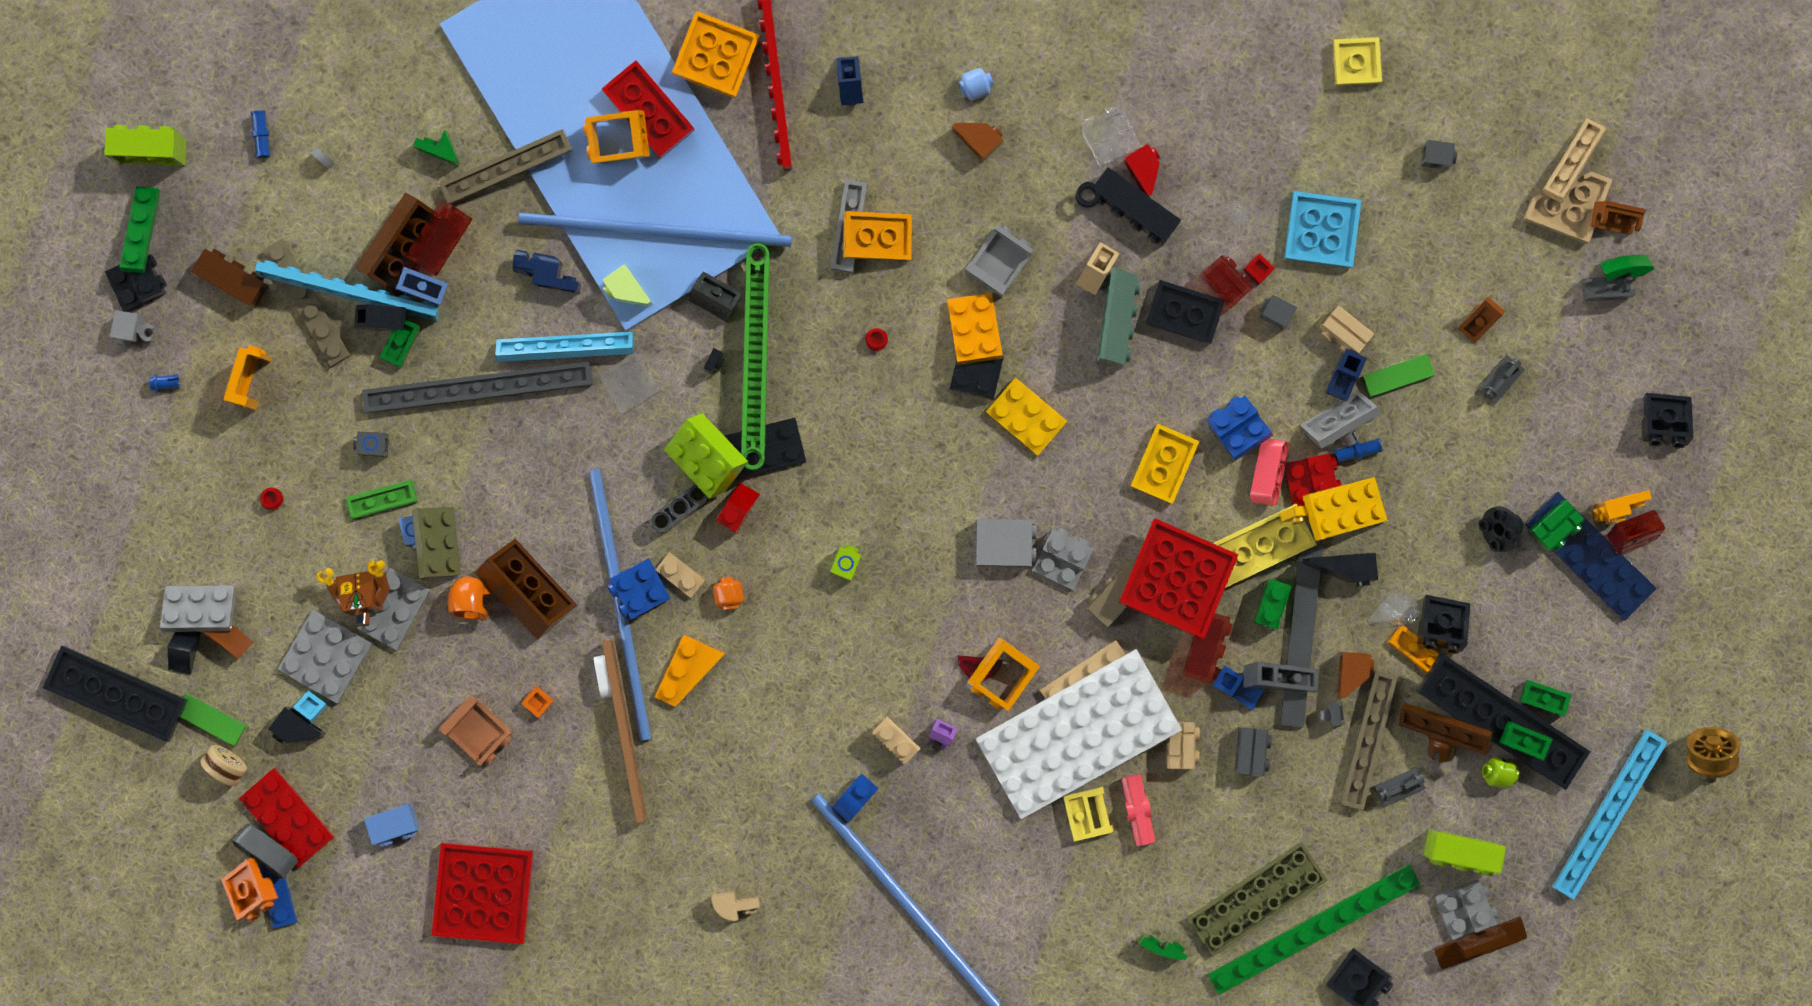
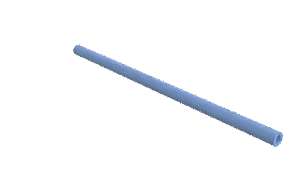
[518,213,792,247]
[589,469,651,741]
[811,793,1001,1006]

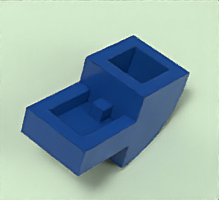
[831,773,879,823]

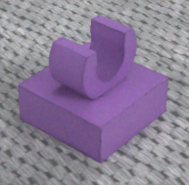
[929,719,958,750]

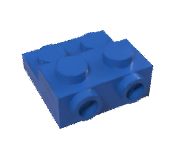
[1207,395,1273,461]
[607,558,671,620]

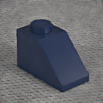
[836,56,864,106]

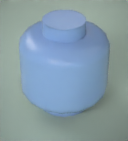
[958,68,994,101]

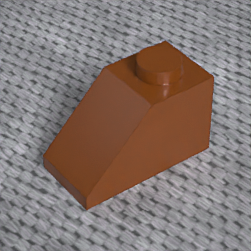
[952,123,1003,162]
[1337,652,1374,698]

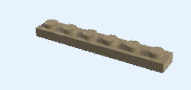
[439,129,573,205]
[263,239,352,367]
[1340,670,1398,810]

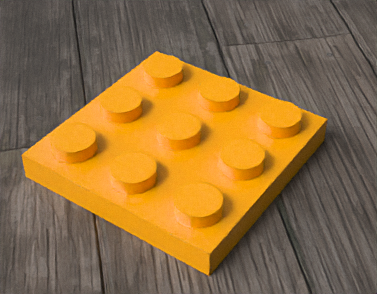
[672,11,760,99]

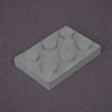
[357,568,431,650]
[160,586,236,632]

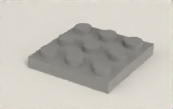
[278,610,373,704]

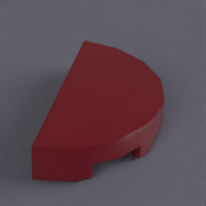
[957,655,1003,680]

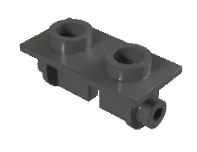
[1478,355,1525,404]
[1374,767,1426,807]

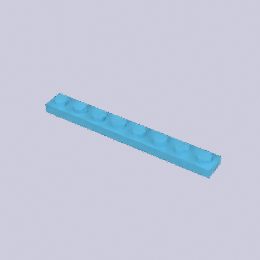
[255,261,439,322]
[1552,730,1667,900]

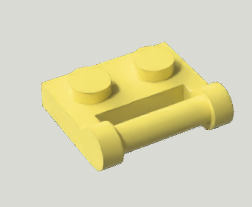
[1063,786,1114,841]

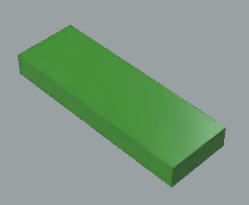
[1362,354,1435,398]
[345,479,418,520]
[181,693,247,746]

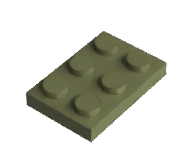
[412,507,461,578]

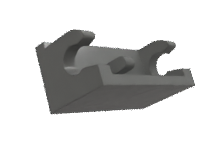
[1582,276,1635,301]

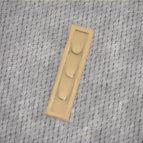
[1542,118,1607,203]

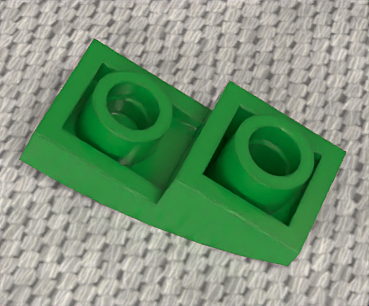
[1600,255,1654,281]
[1138,935,1188,960]

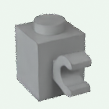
[110,310,156,346]

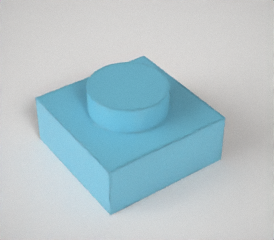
[293,690,327,724]

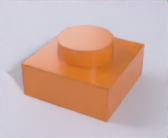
[521,686,555,718]

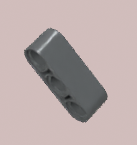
[651,484,709,533]
[231,823,298,880]

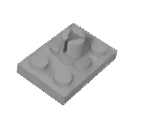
[1300,391,1381,449]

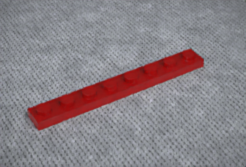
[757,0,793,171]

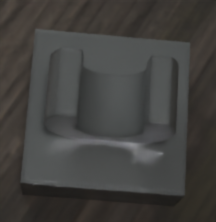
[1319,701,1345,726]

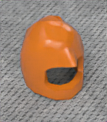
[447,576,493,621]

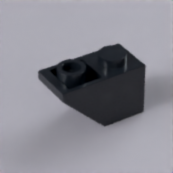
[354,304,406,331]

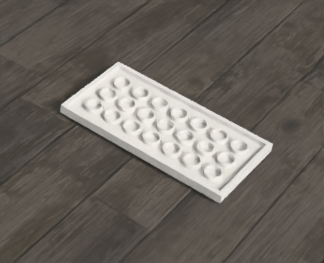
[976,649,1182,819]

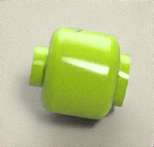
[1482,757,1519,789]

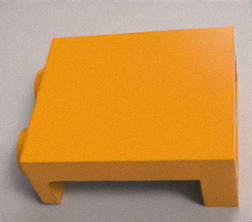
[223,345,272,410]

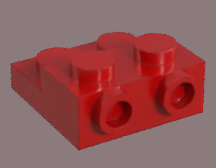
[1284,453,1342,506]

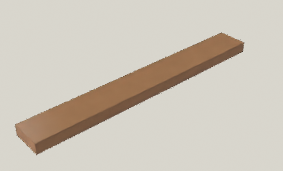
[602,640,647,823]

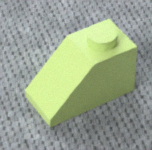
[602,264,653,307]

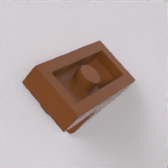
[1457,297,1505,343]

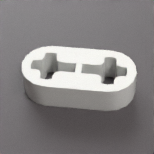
[594,655,612,700]

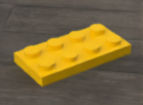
[1303,477,1388,541]

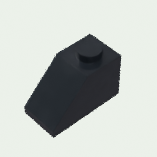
[268,707,326,744]

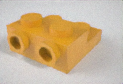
[1592,490,1652,525]

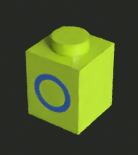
[830,544,862,581]

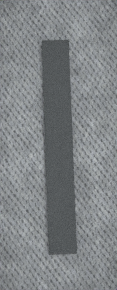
[1280,545,1323,727]

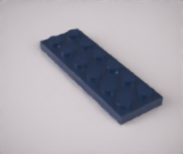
[1525,492,1657,621]

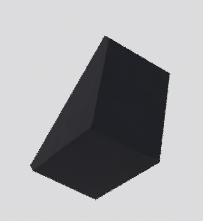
[167,631,201,675]

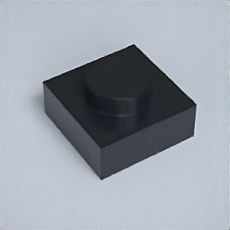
[704,348,725,374]

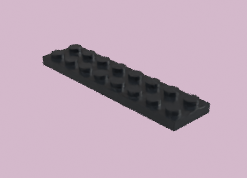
[1415,653,1591,790]

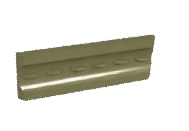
[1187,842,1328,957]

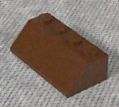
[355,192,450,296]
[475,539,577,640]

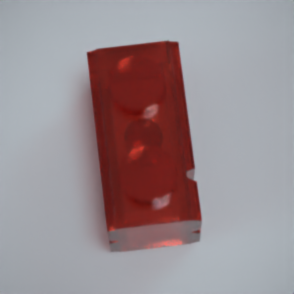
[1201,255,1254,309]
[1607,510,1665,554]

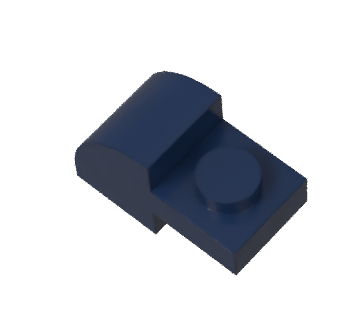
[1325,349,1367,402]

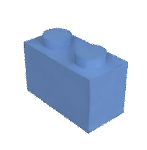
[395,267,448,306]
[364,803,420,847]

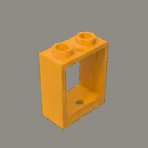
[584,110,650,164]
[967,637,1040,711]

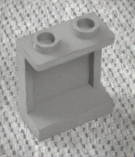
[965,225,1034,298]
[976,519,1037,567]

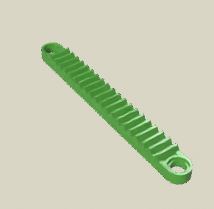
[741,243,770,471]

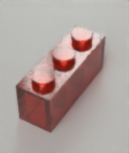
[406,200,473,277]
[1182,613,1233,684]

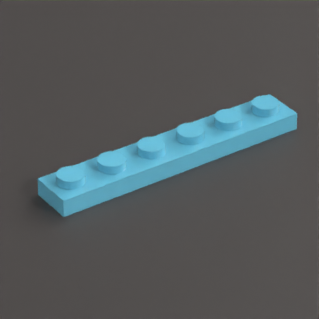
[495,332,634,362]

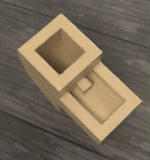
[711,891,761,921]

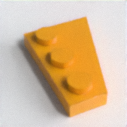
[655,635,725,707]

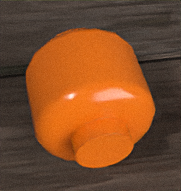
[713,577,744,611]

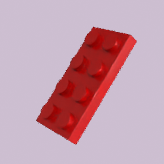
[601,60,695,159]
[239,768,335,868]

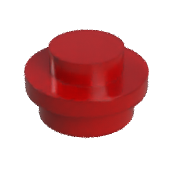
[865,328,888,351]
[260,487,284,510]

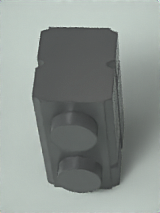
[1234,727,1272,776]

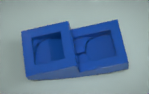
[1213,665,1264,710]

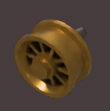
[1686,727,1740,783]

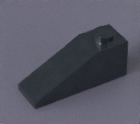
[1303,553,1378,587]

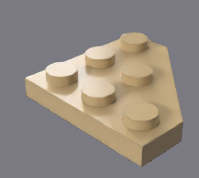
[1523,172,1613,244]

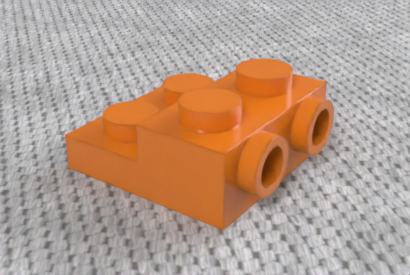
[221,858,278,922]

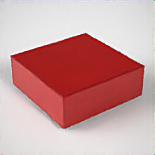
[1243,253,1275,285]

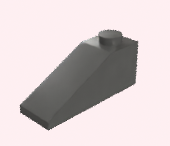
[1244,662,1318,692]

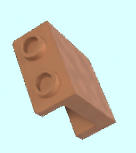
[439,695,514,767]

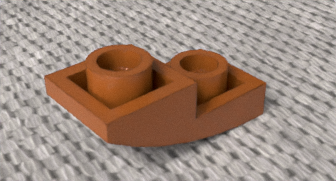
[201,625,254,660]

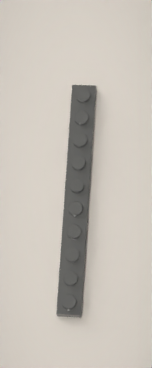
[362,362,593,413]

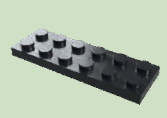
[43,646,188,742]

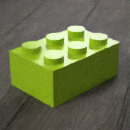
[104,125,187,166]
[664,413,748,499]
[1423,829,1506,877]

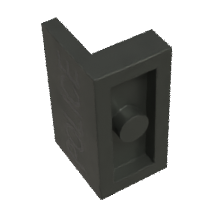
[689,271,742,323]

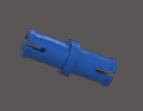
[251,110,271,158]
[1334,438,1383,464]

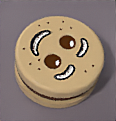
[200,745,247,786]

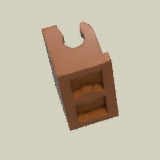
[1590,201,1646,235]

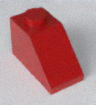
[1123,144,1160,197]
[716,483,760,533]

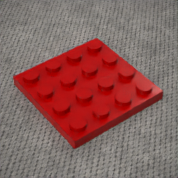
[1118,518,1239,640]
[431,842,534,944]

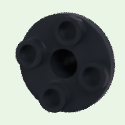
[1478,506,1524,552]

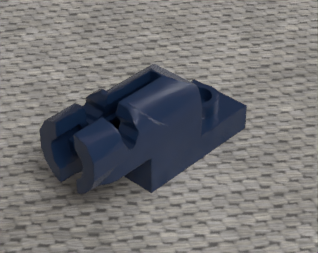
[512,250,581,294]

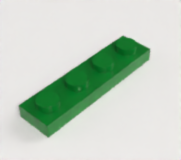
[119,186,160,273]

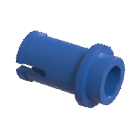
[149,374,180,393]

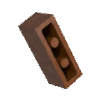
[191,249,269,309]

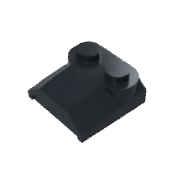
[949,356,1004,400]

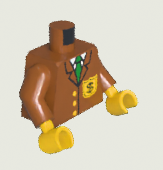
[316,560,390,627]

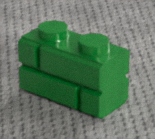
[1528,500,1584,552]
[1253,579,1292,630]

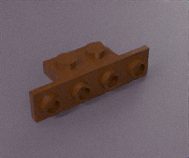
[1434,917,1527,969]

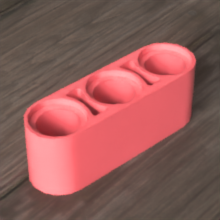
[1250,439,1289,506]

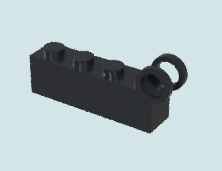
[1076,167,1181,245]

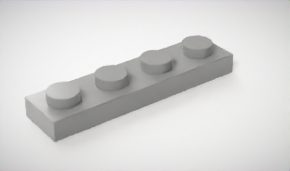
[831,179,868,273]

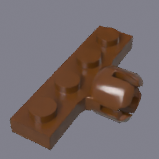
[1399,702,1492,763]

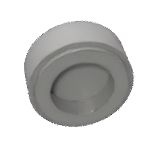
[311,148,334,169]

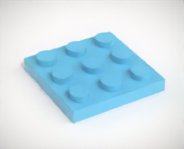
[1284,191,1361,268]

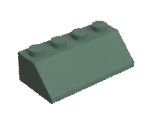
[1096,268,1140,367]

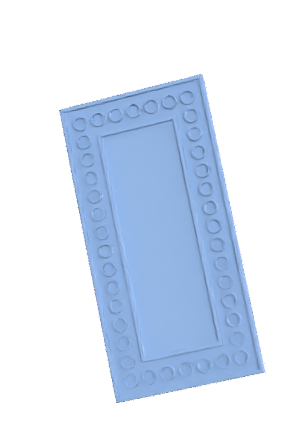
[440,0,780,331]

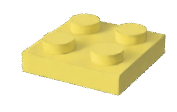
[1333,37,1382,86]

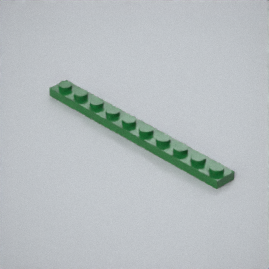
[1208,864,1421,995]

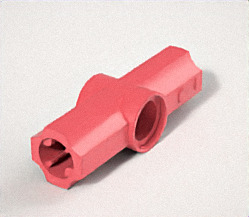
[1121,774,1156,846]

